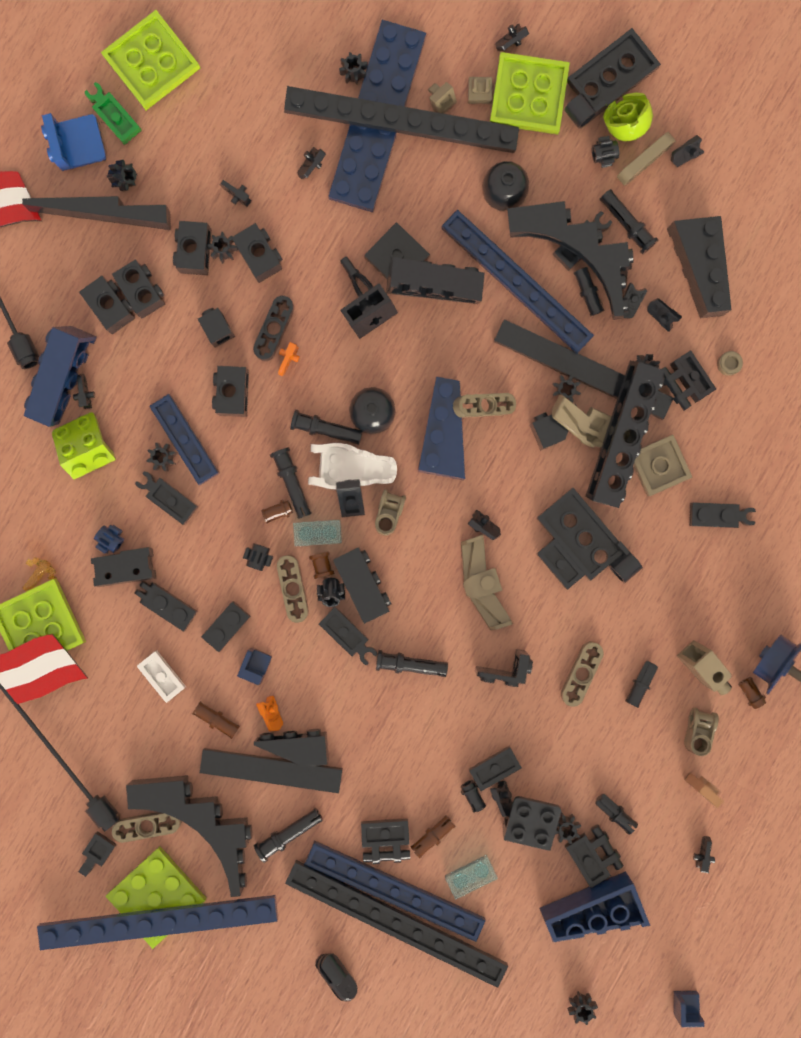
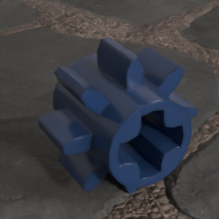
[94,525,124,554]

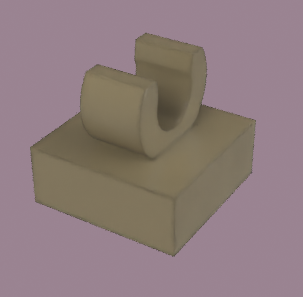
[468,77,492,104]
[428,82,457,114]

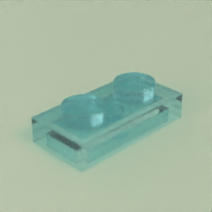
[293,520,342,546]
[445,855,498,900]

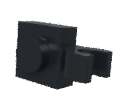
[78,832,117,877]

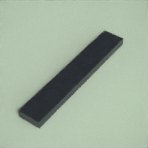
[199,748,343,793]

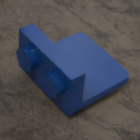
[41,113,106,171]

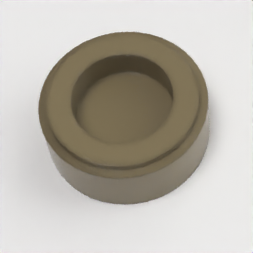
[717,351,743,376]

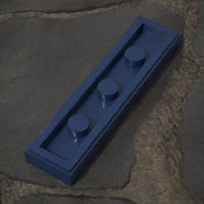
[149,394,219,485]

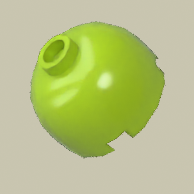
[603,92,653,141]

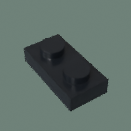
[336,479,365,518]
[536,539,585,590]
[202,601,251,652]
[469,746,522,791]

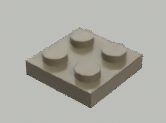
[633,435,692,497]

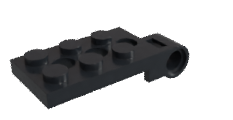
[564,28,661,129]
[537,488,643,584]

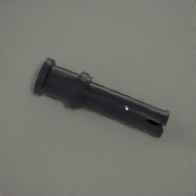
[600,189,659,254]
[290,409,363,445]
[270,447,312,519]
[376,650,448,677]
[254,808,323,863]

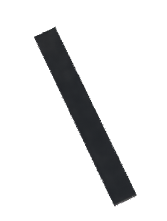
[494,319,673,420]

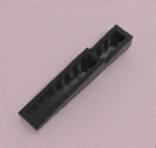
[22,196,171,230]

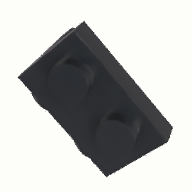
[475,649,533,687]
[502,796,561,851]

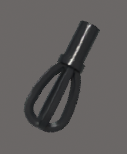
[340,256,373,297]

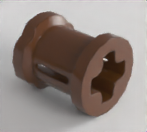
[309,551,335,579]

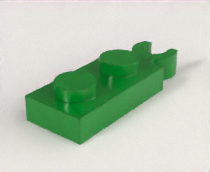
[84,82,142,145]

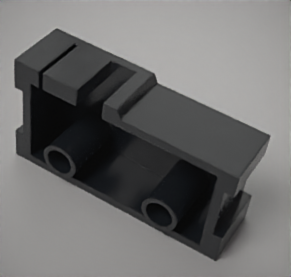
[91,547,156,587]

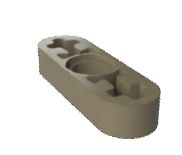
[617,132,676,186]
[453,393,516,418]
[277,555,309,623]
[561,642,604,707]
[112,812,182,843]

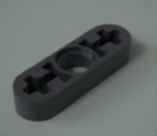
[253,296,294,361]

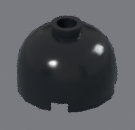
[483,161,529,211]
[349,387,396,435]

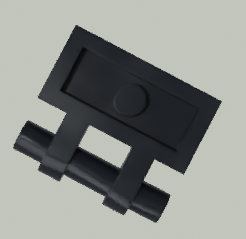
[663,350,716,411]
[361,819,410,864]
[565,824,624,888]

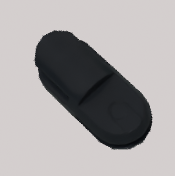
[315,953,358,1002]

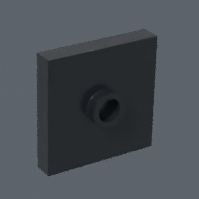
[364,222,430,279]

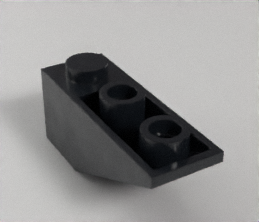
[254,729,329,767]

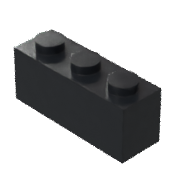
[333,547,392,624]

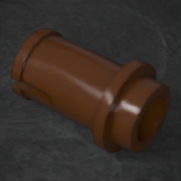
[261,500,293,524]
[738,677,766,709]

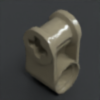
[375,489,407,536]
[684,708,719,756]

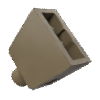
[677,640,732,695]

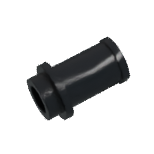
[461,780,486,813]

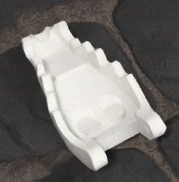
[308,443,397,489]

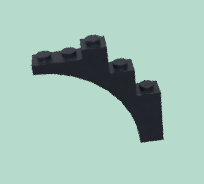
[507,201,633,320]
[126,775,253,897]

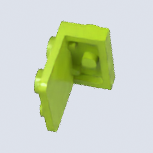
[52,412,116,480]

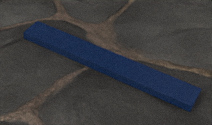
[441,209,594,354]
[304,841,486,942]

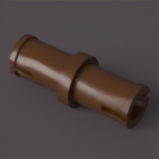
[192,701,240,739]
[410,815,456,858]

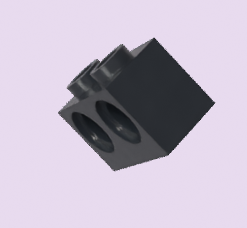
[112,259,166,319]

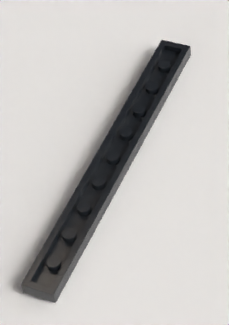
[284,86,519,153]
[285,860,508,988]

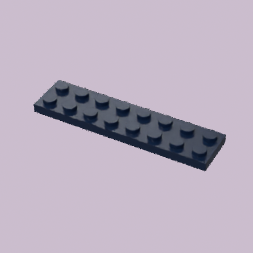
[328,20,426,212]

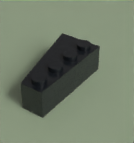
[667,216,732,318]
[386,257,485,304]

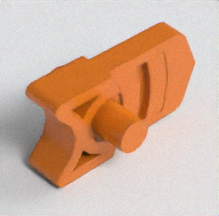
[278,342,300,376]
[256,696,283,732]

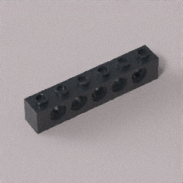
[585,360,665,508]

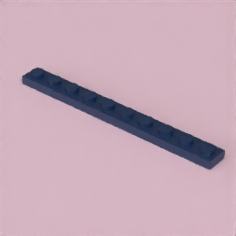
[37,895,278,950]

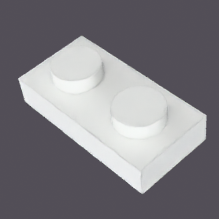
[137,651,186,703]

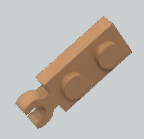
[684,773,724,809]

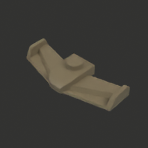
[552,394,630,448]
[461,535,513,630]

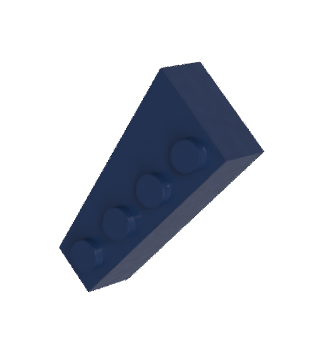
[23,326,97,427]
[418,376,465,480]
[539,871,651,943]

